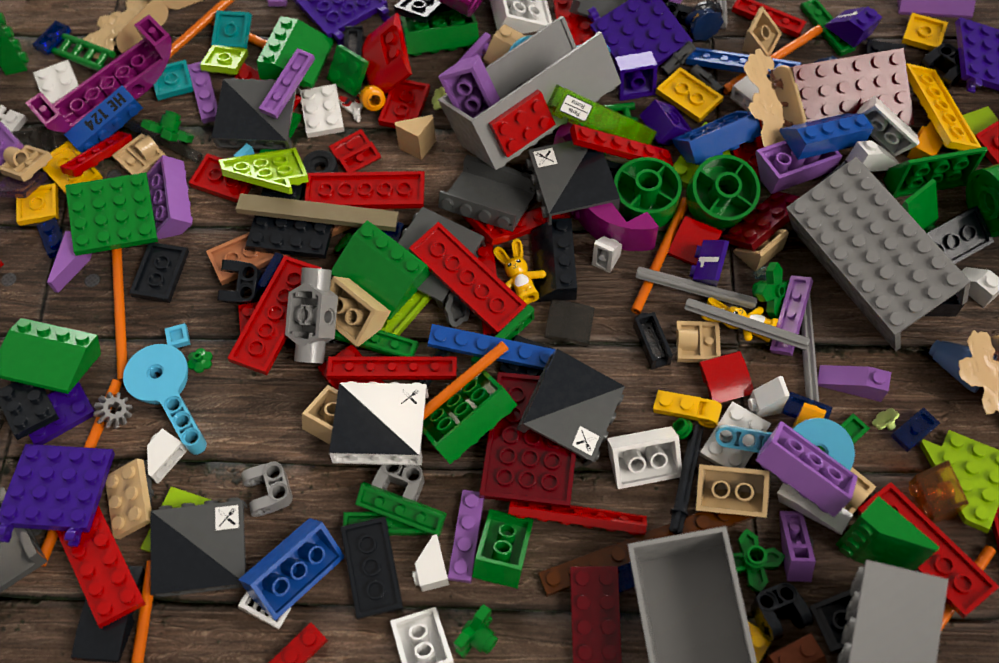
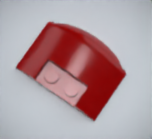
[361,13,412,94]

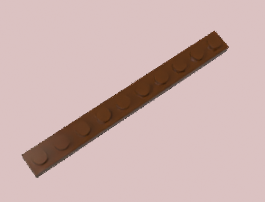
[538,511,756,597]

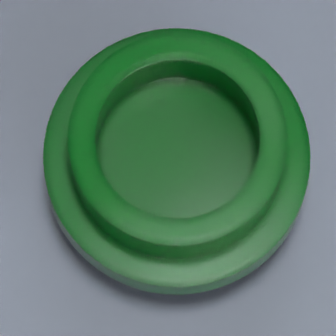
[672,418,693,439]

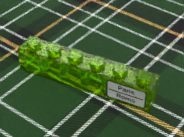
[547,84,657,145]

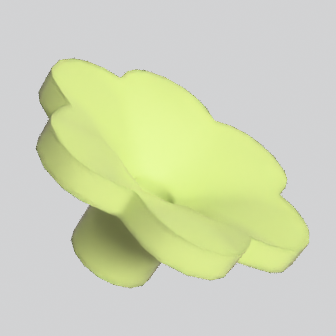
[432,87,446,110]
[872,408,899,431]

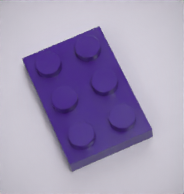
[29,381,95,445]

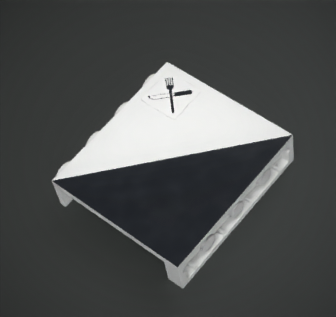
[329,381,429,466]

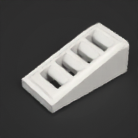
[238,592,291,630]

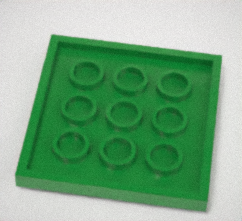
[65,172,158,256]

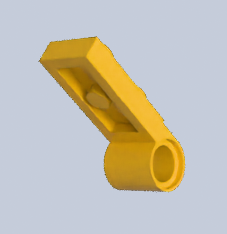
[653,390,722,428]

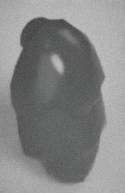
[443,291,470,328]

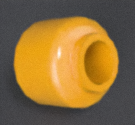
[360,85,385,111]

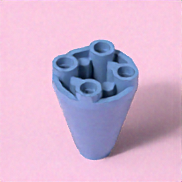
[929,340,997,393]

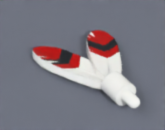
[339,92,363,122]

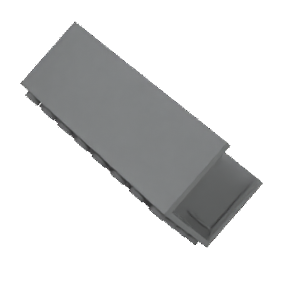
[438,16,621,170]
[786,156,971,352]
[628,526,757,663]
[837,560,948,663]

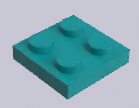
[211,11,252,49]
[153,59,194,101]

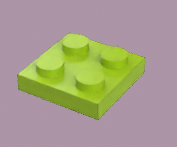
[200,45,248,75]

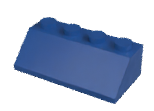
[672,111,761,165]
[779,113,874,160]
[238,518,345,621]

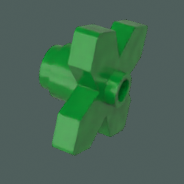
[141,110,194,143]
[752,262,789,319]
[732,529,785,594]
[453,604,498,659]

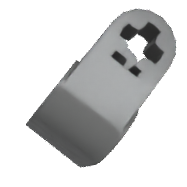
[241,461,293,517]
[371,465,424,502]

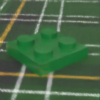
[327,45,369,96]

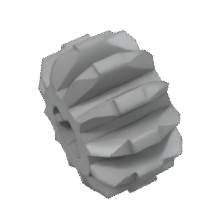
[93,392,132,429]

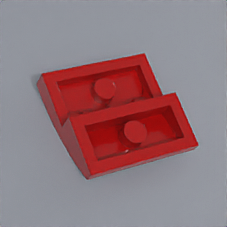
[329,129,381,172]
[667,216,723,265]
[699,351,754,403]

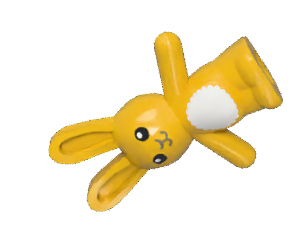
[493,239,546,305]
[701,297,778,342]

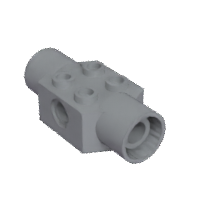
[285,267,338,363]

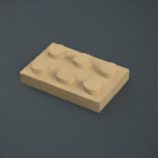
[105,458,152,539]

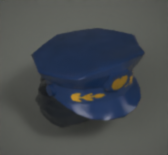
[685,0,724,41]

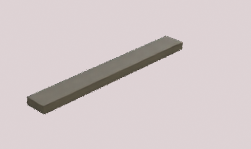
[236,193,399,232]

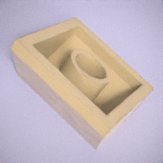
[742,6,782,56]
[395,115,436,160]
[733,229,789,272]

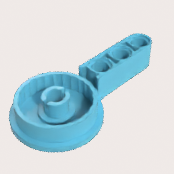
[123,344,207,455]
[715,418,855,470]

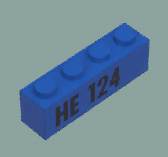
[64,85,143,153]

